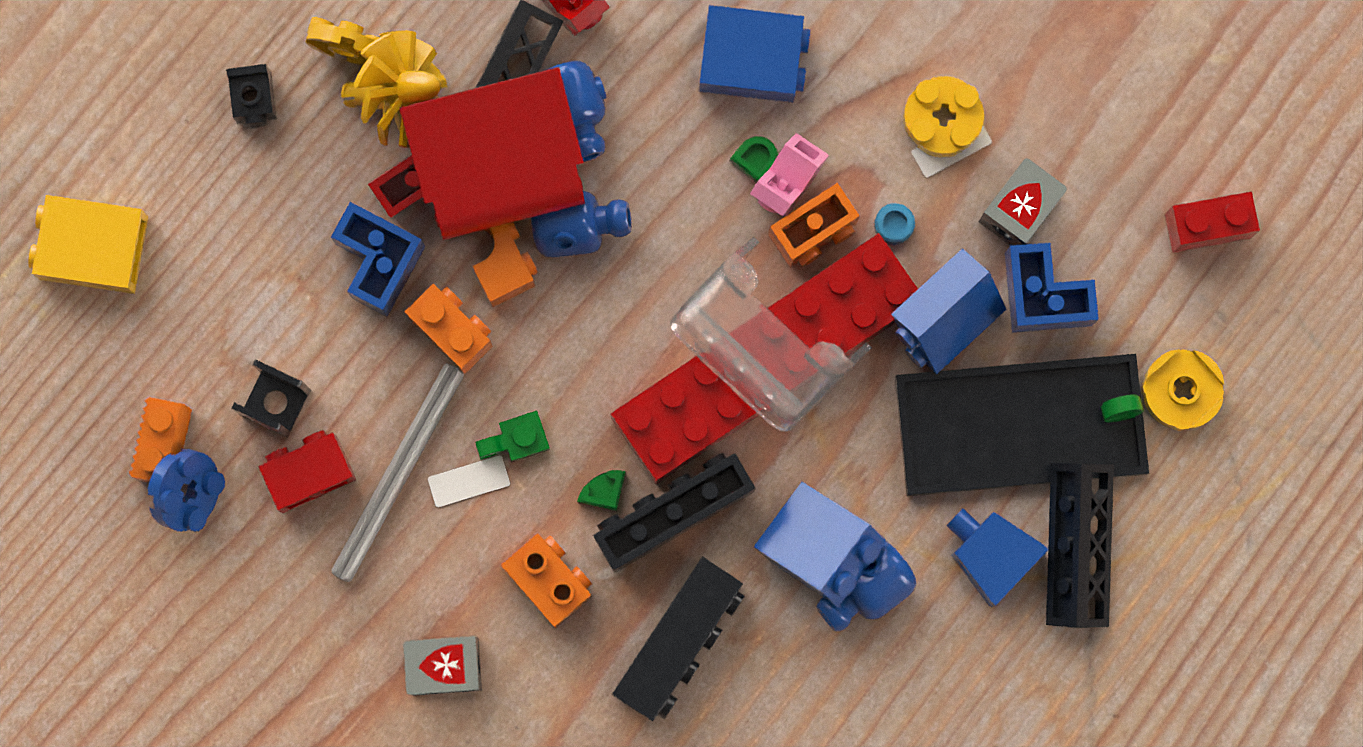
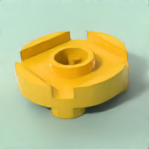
[305,17,380,66]
[903,76,984,157]
[1141,349,1224,431]

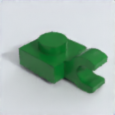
[475,410,550,463]

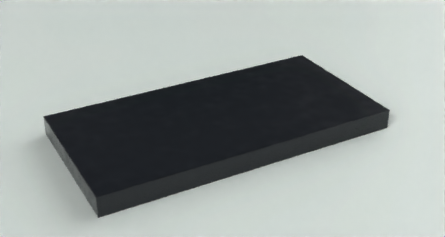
[895,354,1149,496]

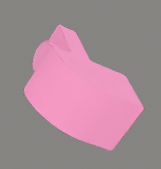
[750,133,829,216]

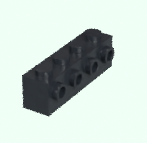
[593,453,756,573]
[612,556,745,722]

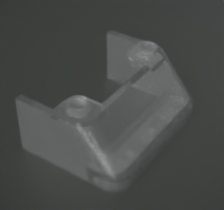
[671,237,872,431]

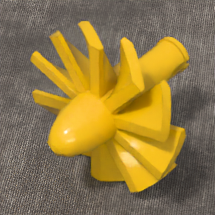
[341,30,447,148]

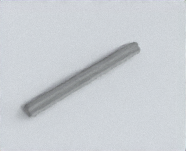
[332,363,464,582]

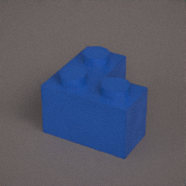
[331,202,425,317]
[1005,243,1099,333]

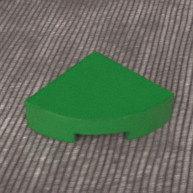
[577,470,626,512]

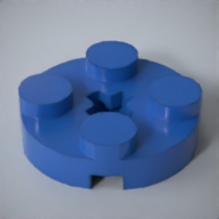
[148,448,225,532]

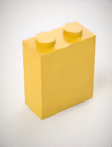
[28,195,148,294]

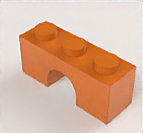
[472,222,538,308]

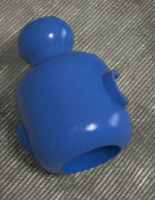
[547,61,607,162]
[531,191,632,257]
[816,541,916,631]

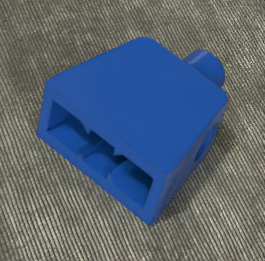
[946,508,1049,607]

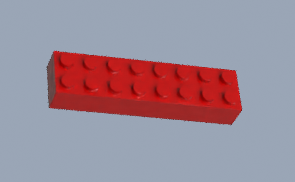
[610,233,918,485]

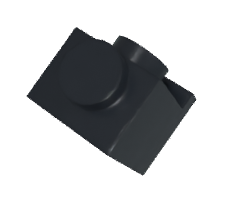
[226,64,277,128]

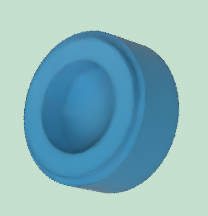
[874,203,915,245]

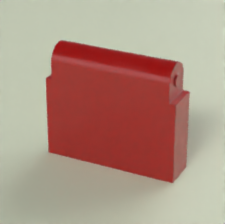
[400,67,585,240]

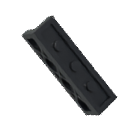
[475,0,564,88]
[1046,463,1114,628]

